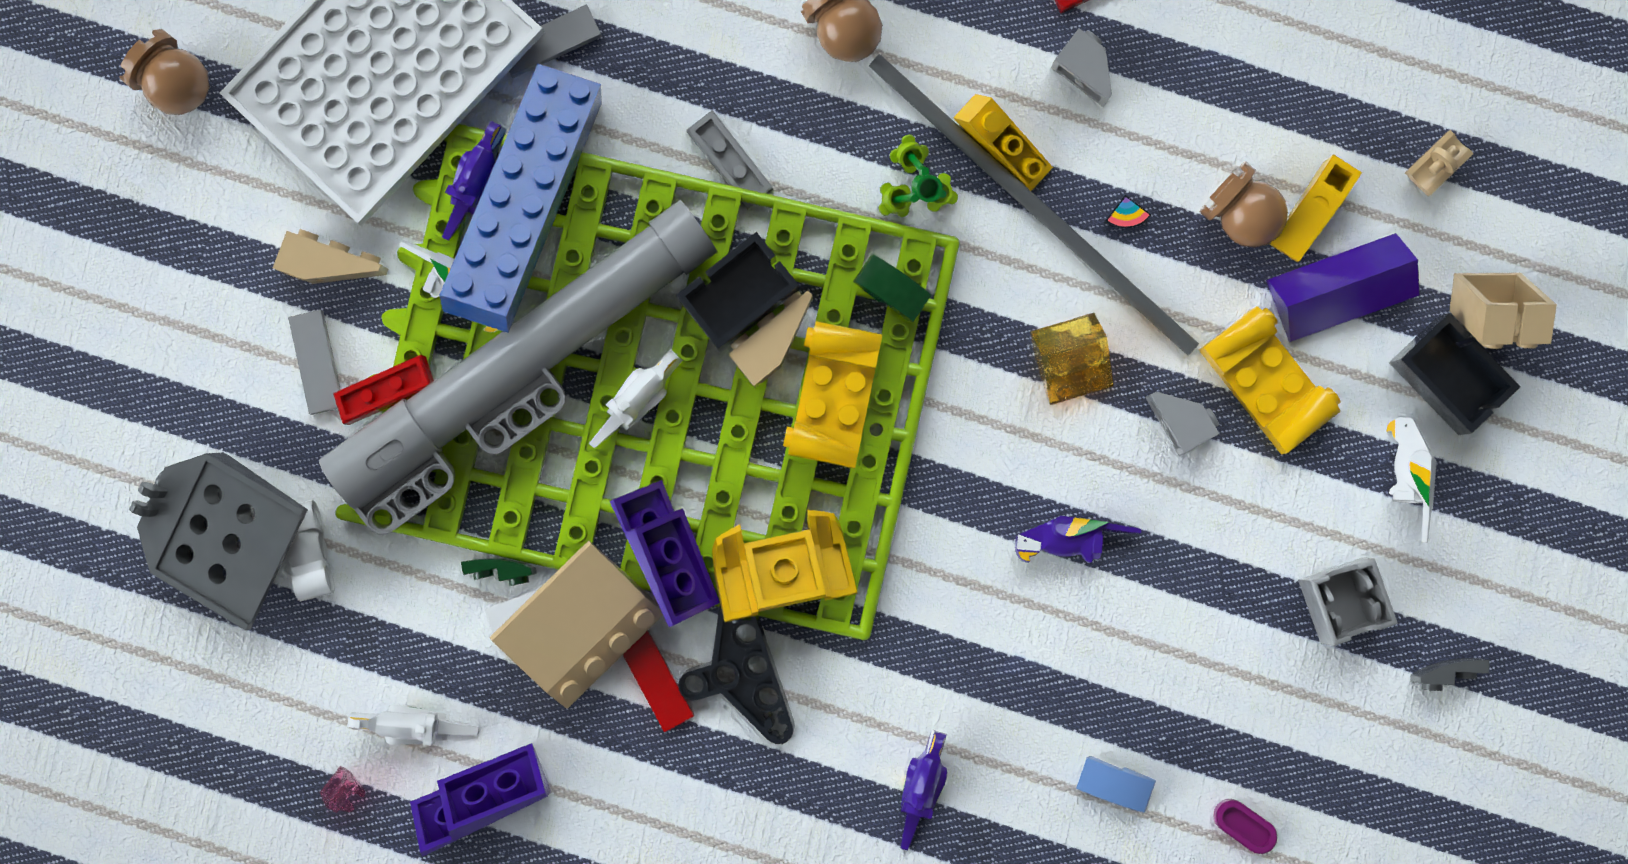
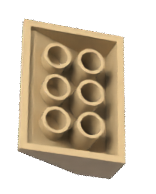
[489,541,663,709]

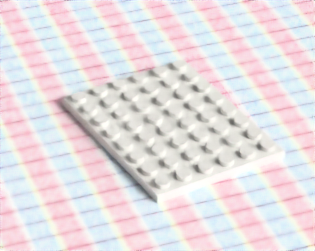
[220,0,545,226]

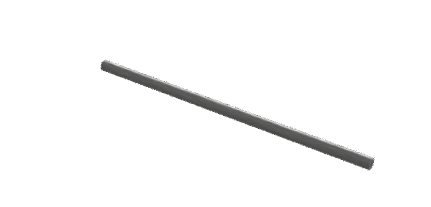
[869,54,1199,356]

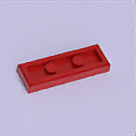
[333,355,434,425]
[623,630,695,733]

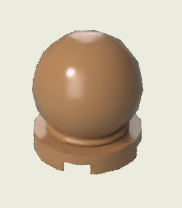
[801,0,883,62]
[119,29,210,115]
[1199,161,1288,248]

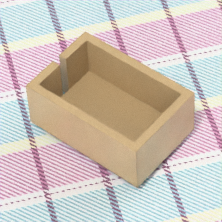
[1449,273,1557,349]

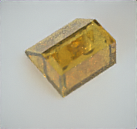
[1030,313,1114,405]

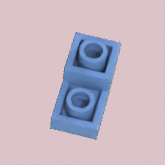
[1076,756,1156,813]

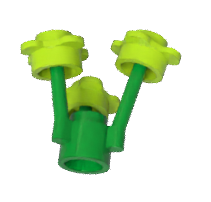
[879,135,958,217]

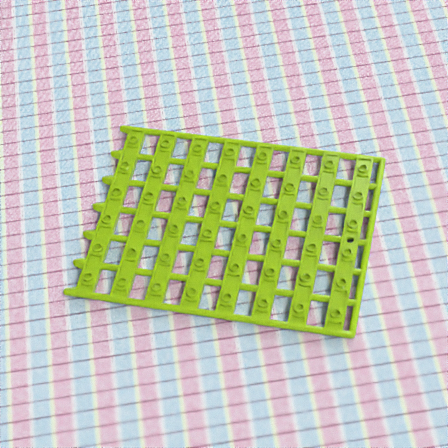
[335,124,960,640]

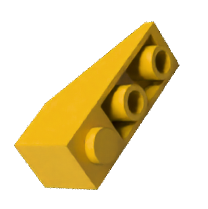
[953,94,1053,191]
[1270,154,1362,263]

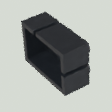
[676,232,799,352]
[1389,313,1521,435]

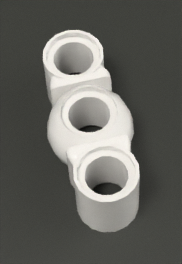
[287,500,335,602]

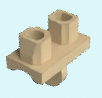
[1405,130,1474,196]

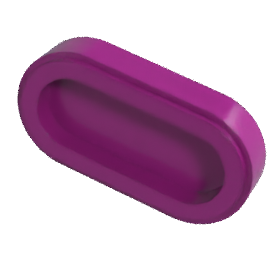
[1213,799,1277,854]

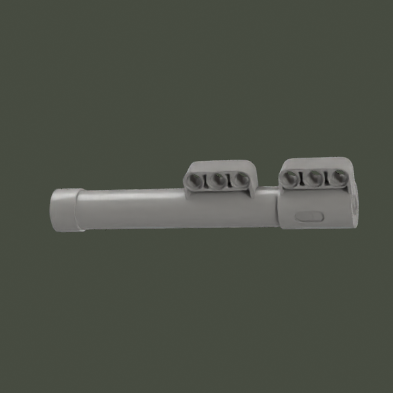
[319,200,718,535]

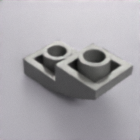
[1410,658,1490,691]

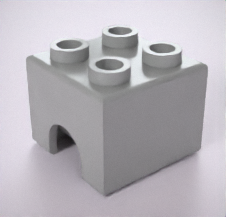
[1298,558,1398,646]

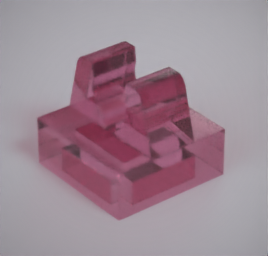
[320,765,366,813]

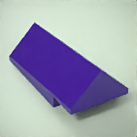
[1266,233,1420,342]
[609,480,720,627]
[410,743,551,857]

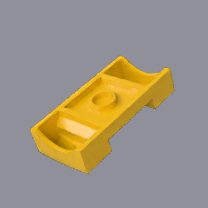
[1199,306,1341,454]
[783,321,882,469]

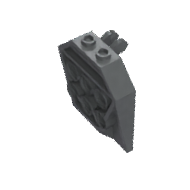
[129,452,308,631]

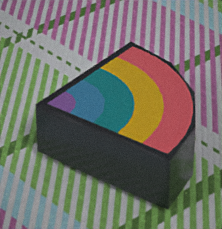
[1104,195,1151,229]

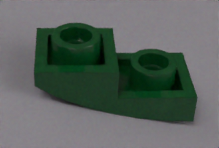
[853,254,932,322]
[461,559,537,586]

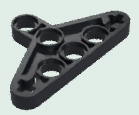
[678,604,795,744]

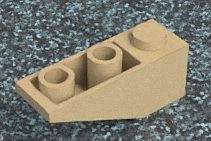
[273,229,388,284]
[729,290,813,388]

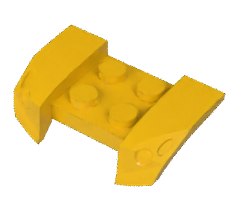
[712,510,858,622]

